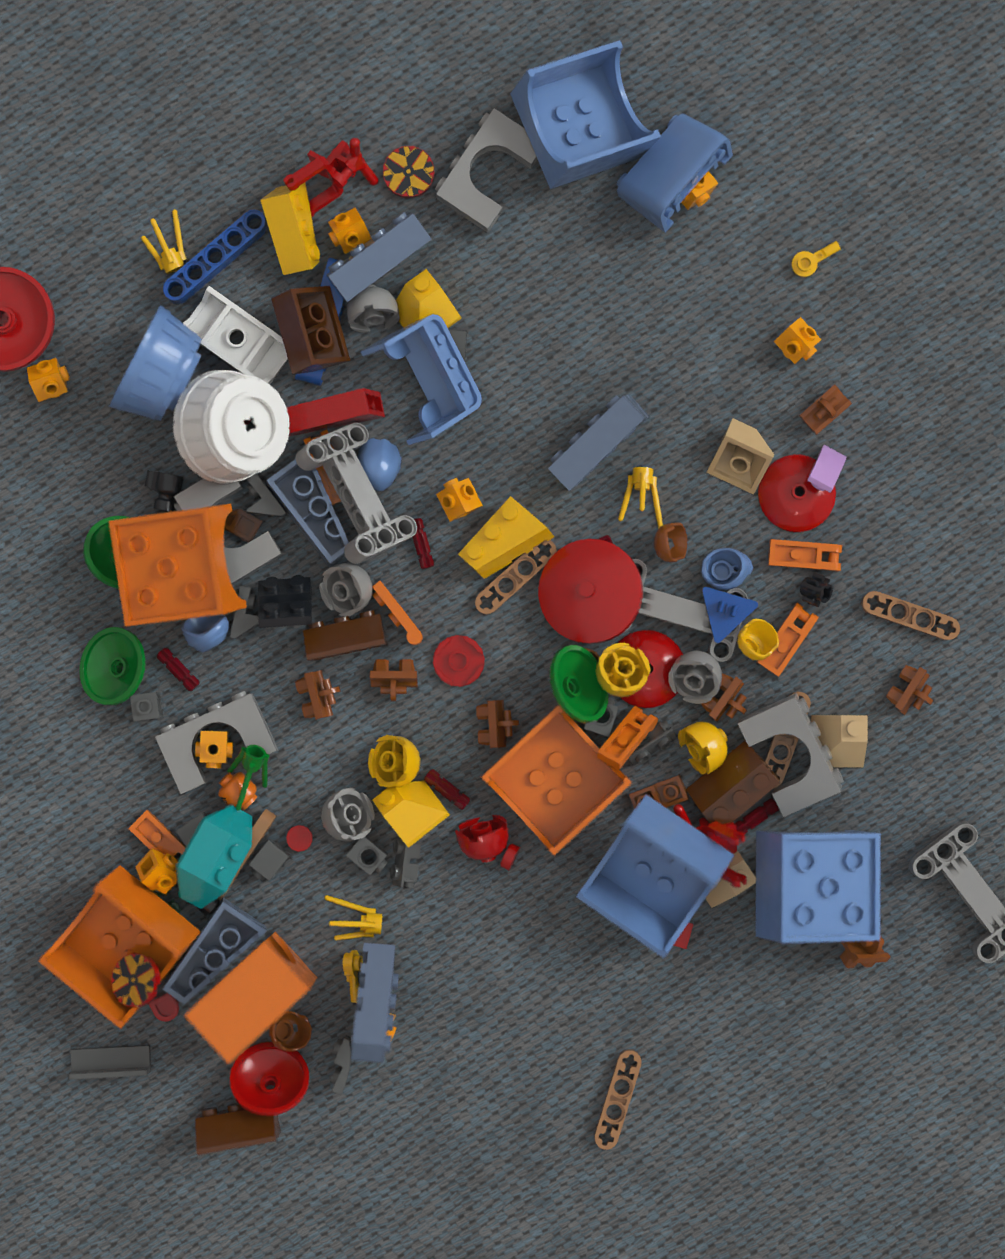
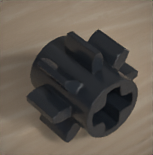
[800,573,833,607]

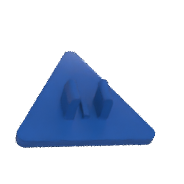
[702,587,758,643]

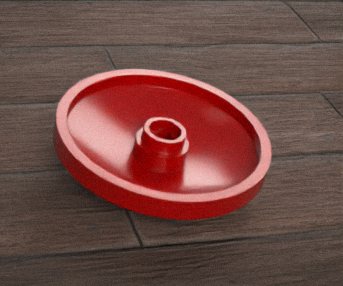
[0,267,55,372]
[538,539,643,644]

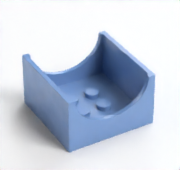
[510,40,661,189]
[576,795,734,958]
[756,830,880,943]

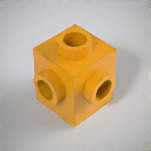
[681,171,718,210]
[328,208,372,254]
[774,317,821,364]
[27,358,70,402]
[436,478,483,522]
[195,731,233,768]
[135,848,178,894]

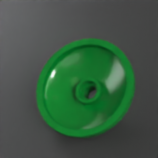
[83,516,131,589]
[79,627,145,705]
[550,645,609,723]

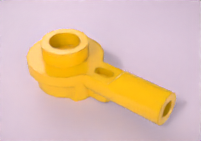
[791,241,841,277]
[343,950,363,1003]

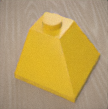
[396,269,462,328]
[372,781,450,848]

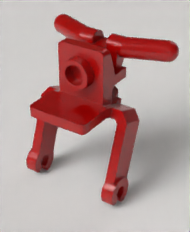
[283,138,379,217]
[673,804,747,888]

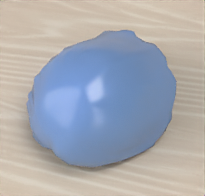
[357,438,401,491]

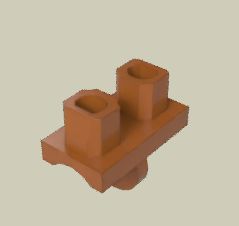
[799,385,852,435]
[370,659,418,702]
[886,665,933,715]
[295,670,341,719]
[701,673,747,722]
[476,700,519,748]
[840,935,891,968]

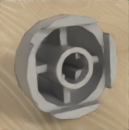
[347,285,399,332]
[319,563,373,616]
[668,650,722,704]
[321,788,375,842]

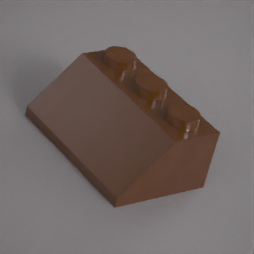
[271,286,351,374]
[303,610,387,661]
[686,740,780,824]
[195,1103,281,1155]

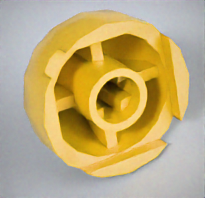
[596,643,650,697]
[678,721,728,775]
[368,735,421,788]

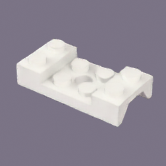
[183,286,288,385]

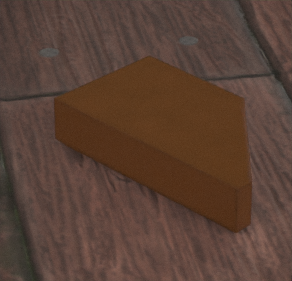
[224,508,263,543]

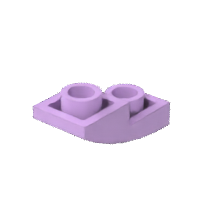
[807,445,846,493]

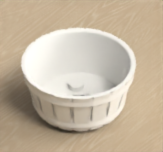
[173,370,289,484]

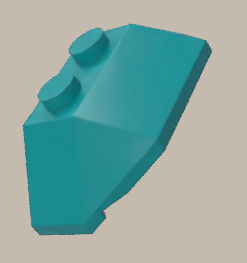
[176,804,253,909]

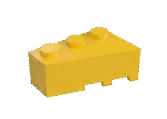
[260,183,320,275]
[458,496,554,579]

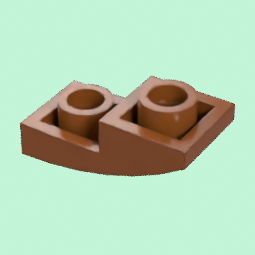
[629,774,689,809]

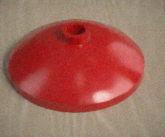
[758,455,836,532]
[618,630,683,708]
[230,1042,309,1116]

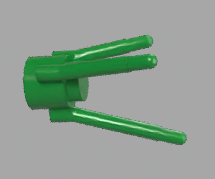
[227,745,269,811]

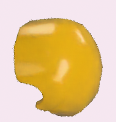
[737,618,779,660]

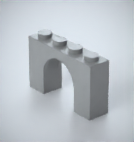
[435,108,538,233]
[174,479,283,586]
[155,691,278,794]
[738,693,844,817]

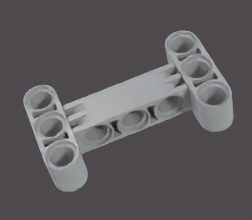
[295,423,417,564]
[623,559,748,662]
[909,822,1005,963]

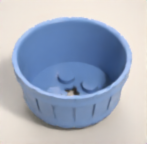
[109,305,202,421]

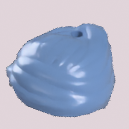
[701,548,753,590]
[181,614,229,653]

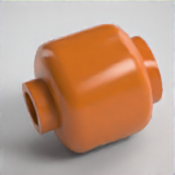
[218,772,257,811]

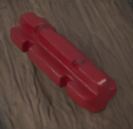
[412,518,434,569]
[156,648,200,691]
[424,769,470,810]
[735,798,779,834]

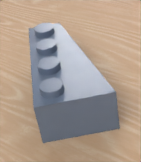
[326,211,431,302]
[548,394,650,491]
[266,452,349,568]
[162,897,267,1004]
[351,943,399,1063]

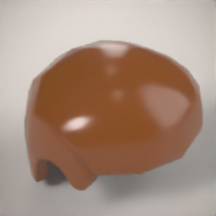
[654,523,687,562]
[269,1011,312,1052]

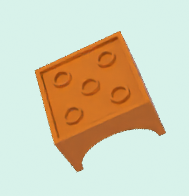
[109,504,247,626]
[481,705,632,855]
[39,865,201,1029]
[184,931,318,1064]

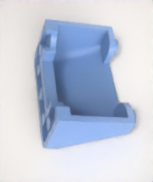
[617,113,733,233]

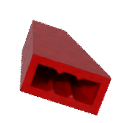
[286,388,385,437]

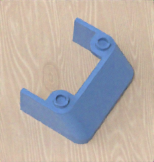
[361,314,482,445]

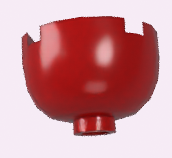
[455,815,509,863]

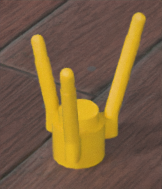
[141,209,187,274]
[618,467,663,528]
[324,895,382,940]

